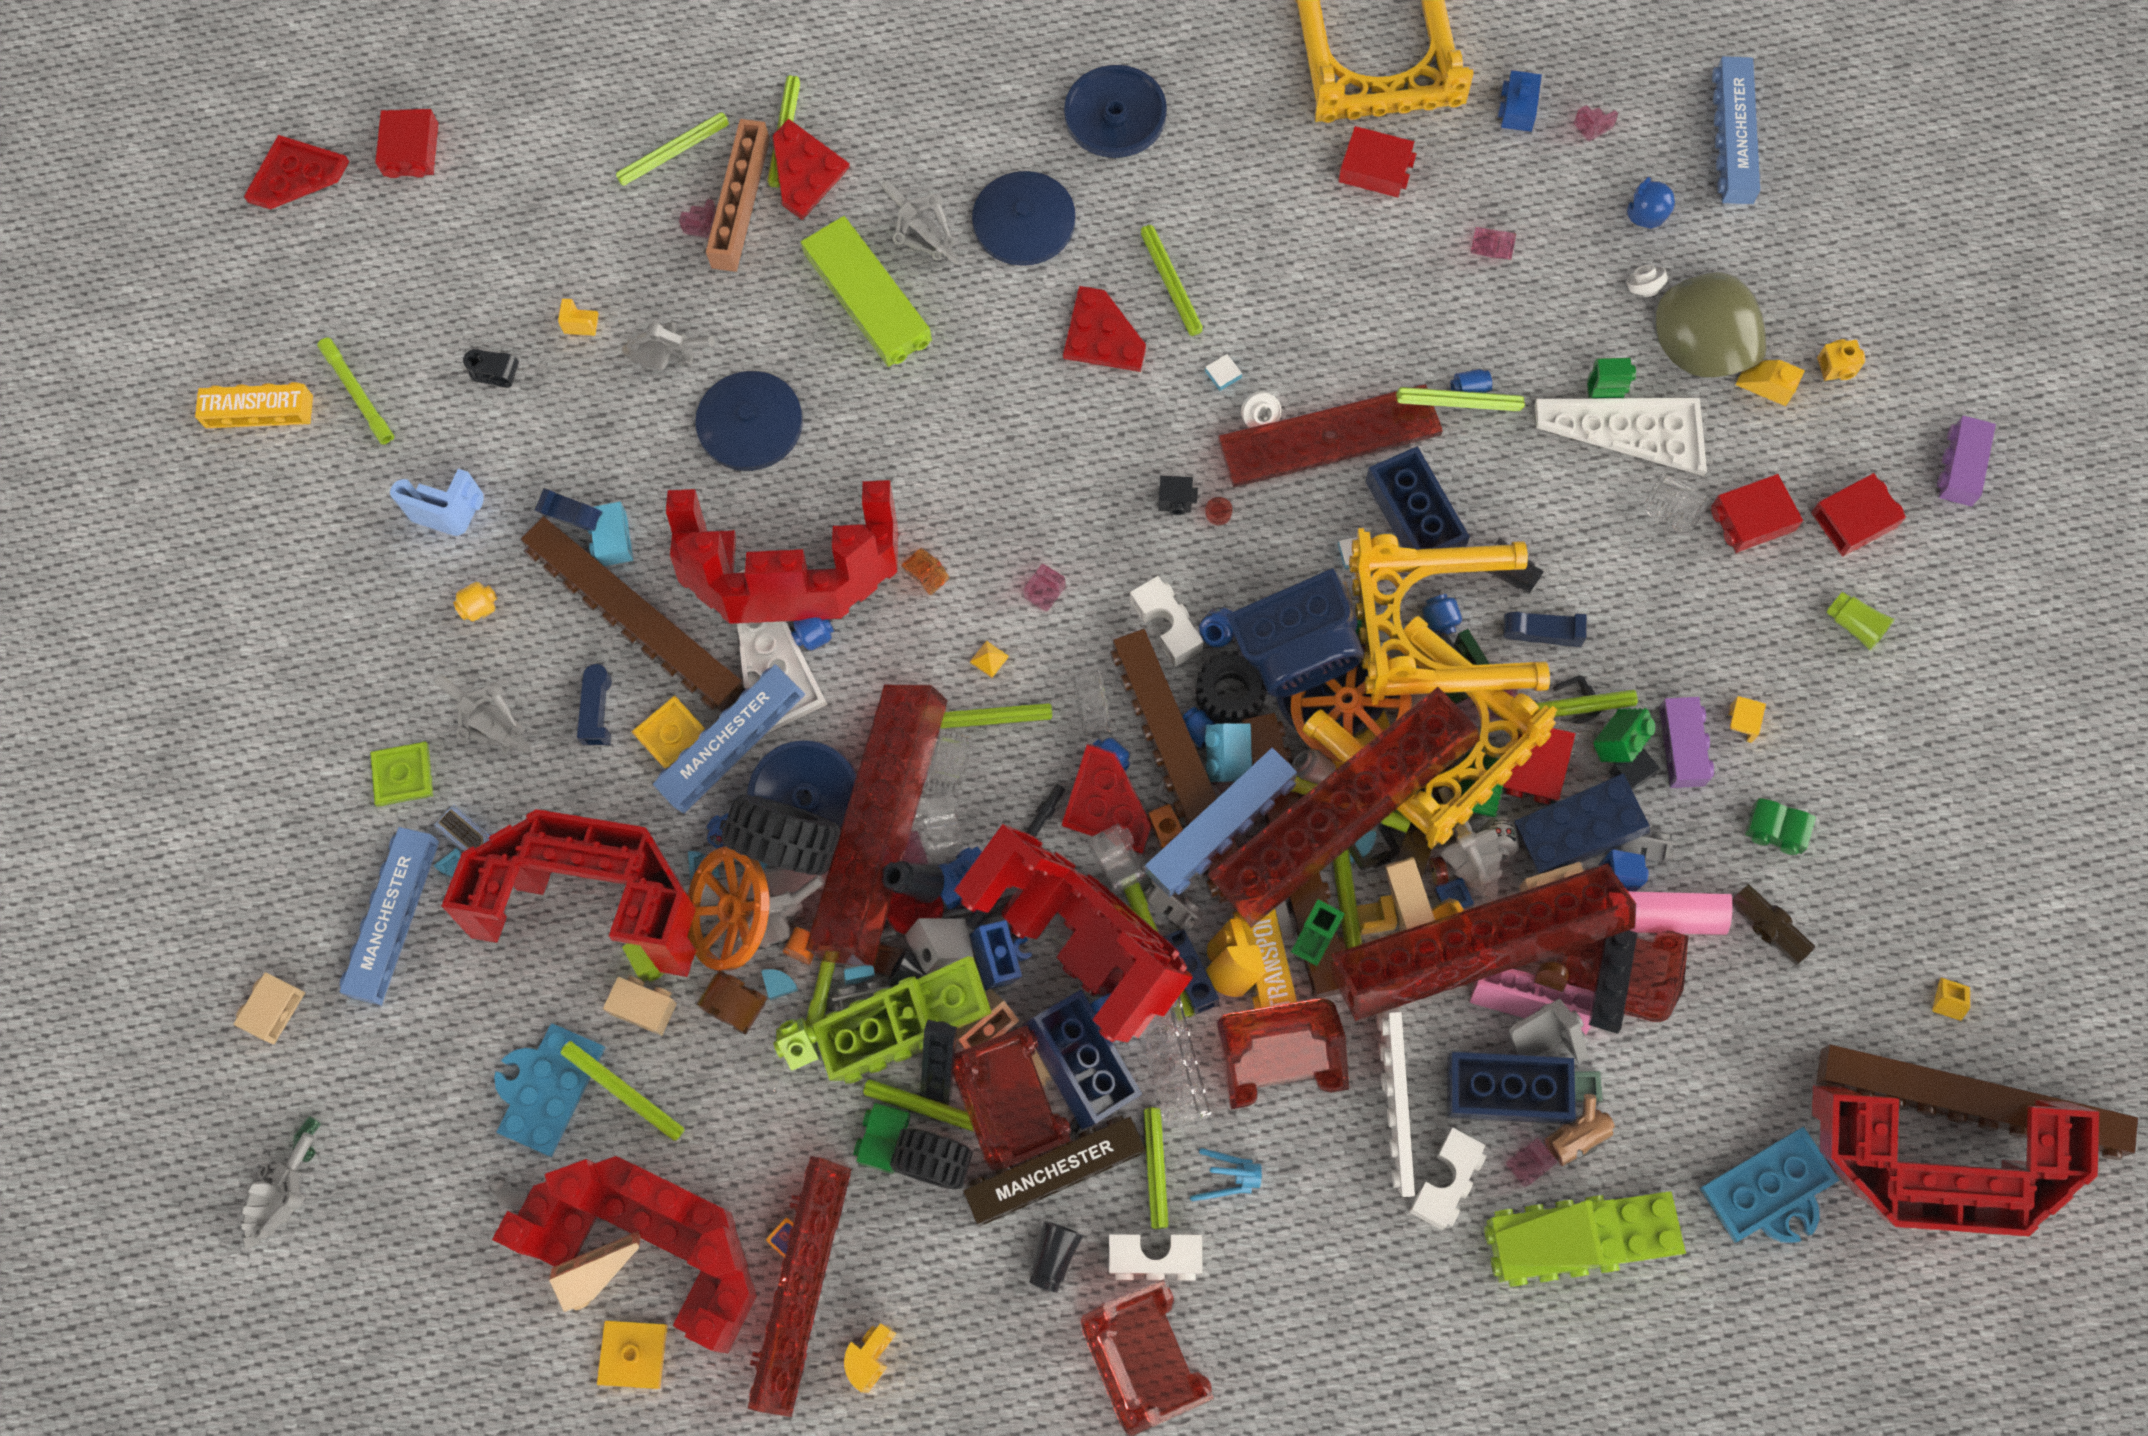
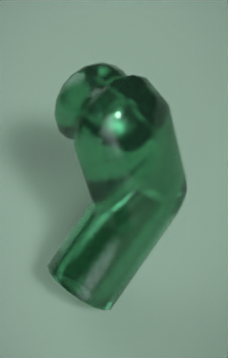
[293,1115,321,1162]

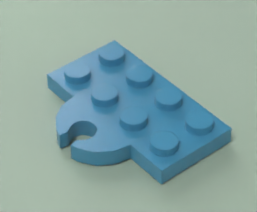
[494,1023,606,1157]
[1699,1126,1840,1243]

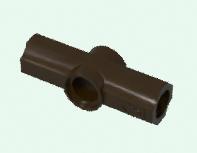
[1732,884,1816,965]

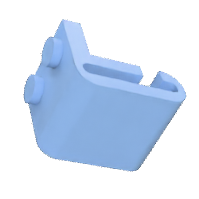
[390,469,484,536]

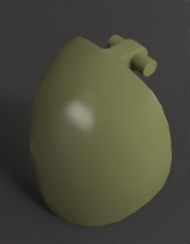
[1656,272,1767,378]

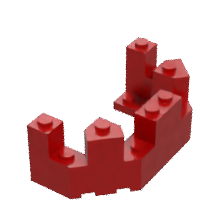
[665,480,898,624]
[441,809,696,977]
[954,824,1193,1043]
[1812,1085,2099,1237]
[492,1156,757,1354]

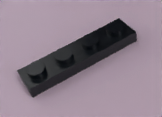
[1588,924,1638,1034]
[920,1019,957,1105]

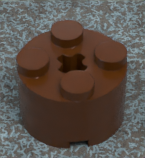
[696,970,768,1035]

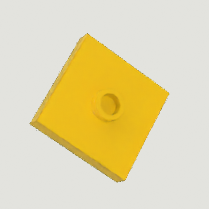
[631,695,705,769]
[597,1321,668,1389]

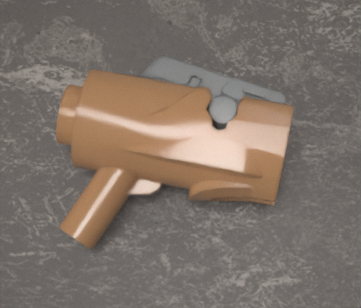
[1545,1094,1615,1166]

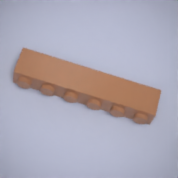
[706,119,770,272]

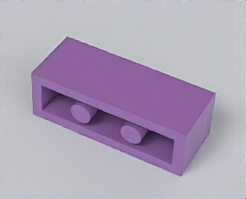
[1937,415,1996,507]
[1659,697,1714,788]

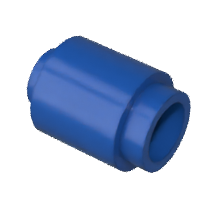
[1450,369,1493,393]
[1182,707,1215,749]

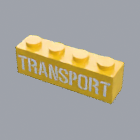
[195,382,313,428]
[1232,895,1299,1021]

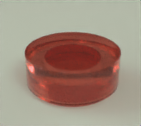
[1205,497,1233,526]

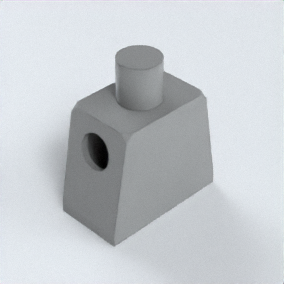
[905,918,973,974]

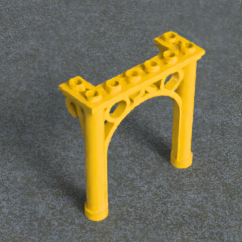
[1295,0,1474,123]
[1349,528,1550,705]
[1303,616,1557,849]

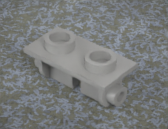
[1613,831,1678,863]
[1144,880,1204,931]
[832,978,891,1011]

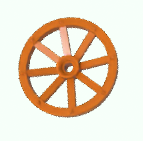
[1291,645,1412,763]
[688,847,769,971]

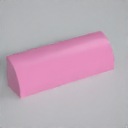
[1607,891,1732,935]
[1469,961,1594,1035]

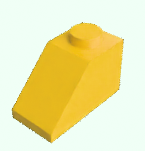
[1735,360,1805,406]

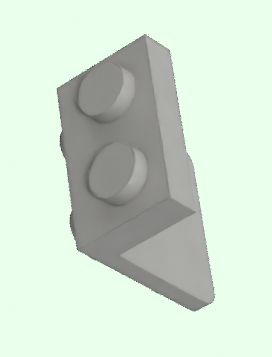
[1509,998,1589,1063]

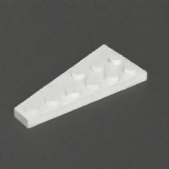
[1535,398,1707,476]
[737,569,827,735]
[1376,1000,1415,1197]

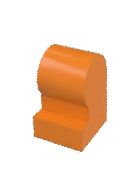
[1148,804,1183,850]
[783,927,821,966]

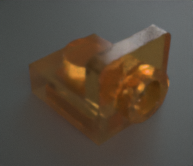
[901,548,949,595]

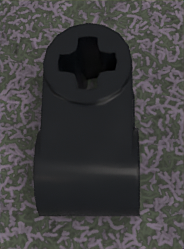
[463,349,519,388]

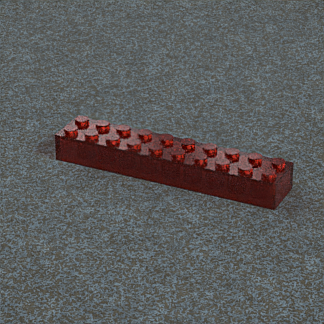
[805,684,948,966]
[1208,687,1480,928]
[1330,864,1637,1021]

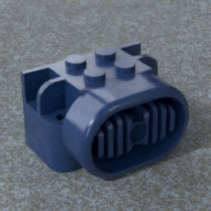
[1227,568,1365,697]

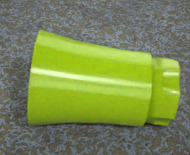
[1826,592,1895,651]

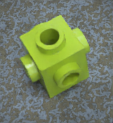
[773,1017,819,1071]

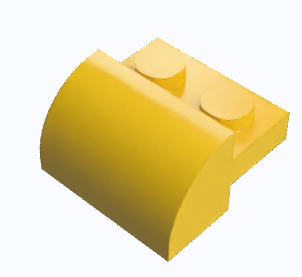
[1205,918,1266,997]
[844,1323,897,1393]

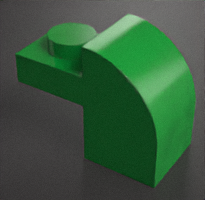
[1291,899,1345,966]

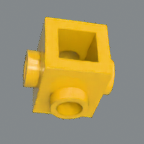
[1817,339,1865,381]

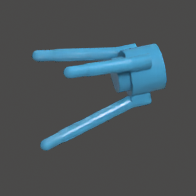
[1190,1148,1262,1201]

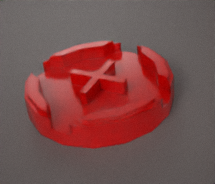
[886,892,944,935]

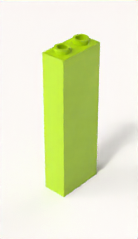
[800,215,932,367]

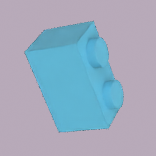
[587,501,634,566]
[1205,724,1252,782]

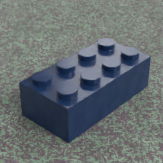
[1365,446,1470,550]
[1515,773,1650,875]
[1022,990,1142,1130]
[1447,1052,1576,1124]

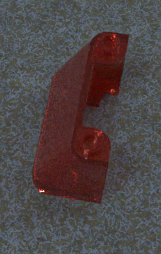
[1556,904,1689,1022]
[1217,998,1349,1110]
[954,1026,1071,1170]
[1081,1279,1214,1436]

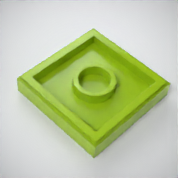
[370,741,433,807]

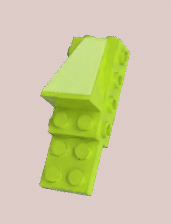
[812,956,992,1084]
[1484,1191,1686,1287]

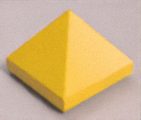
[970,640,1009,678]

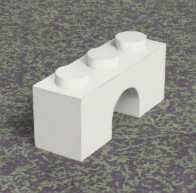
[1130,576,1204,667]
[1409,1127,1486,1230]
[1109,1235,1202,1281]

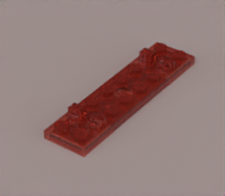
[1218,384,1443,488]
[747,1156,852,1417]

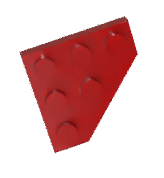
[772,118,850,221]
[244,135,350,210]
[1063,286,1146,372]
[1061,744,1152,854]

